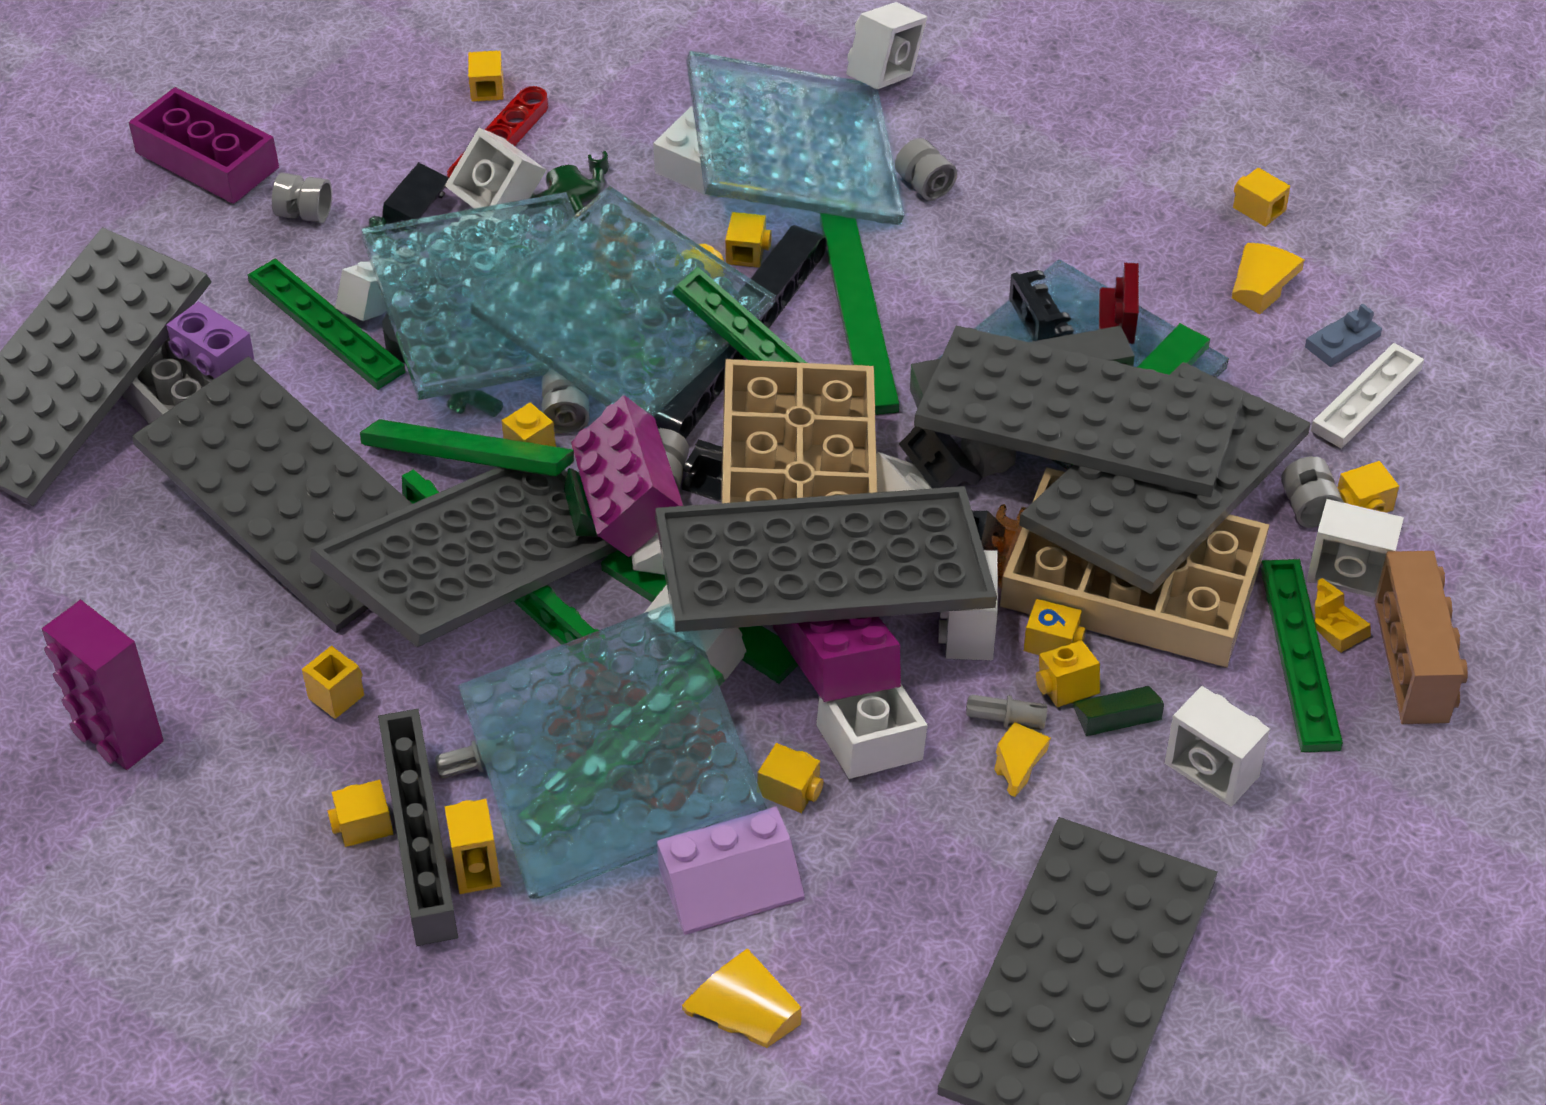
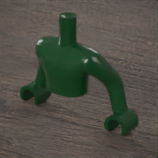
[527,151,609,220]

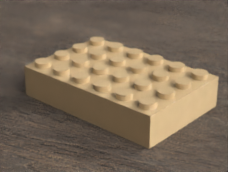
[721,359,877,503]
[1000,467,1269,668]

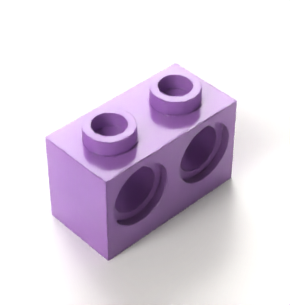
[166,301,255,379]

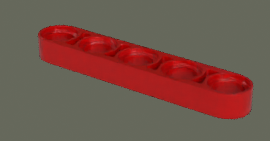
[447,86,548,177]

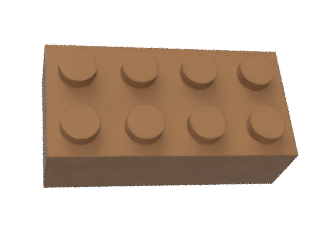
[1374,551,1468,724]

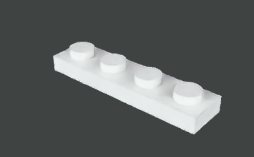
[1311,343,1424,449]

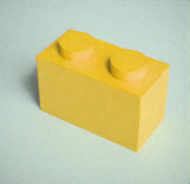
[444,799,501,894]

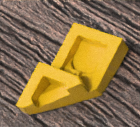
[1315,578,1371,653]
[994,722,1051,797]

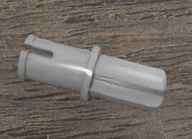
[966,695,1047,730]
[435,733,518,778]

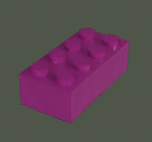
[128,87,279,204]
[571,395,683,557]
[41,599,164,770]
[773,617,901,702]

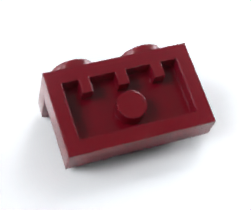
[1099,262,1139,344]

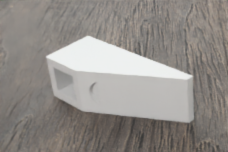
[335,249,430,321]

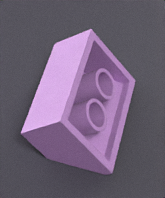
[657,806,805,935]

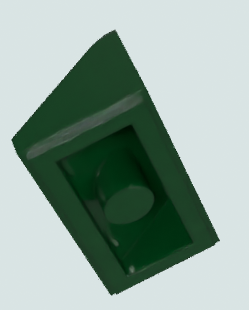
[564,468,599,537]
[1073,686,1164,736]

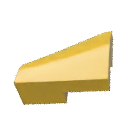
[1231,243,1305,314]
[682,948,801,1048]

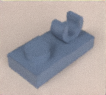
[1305,304,1382,367]

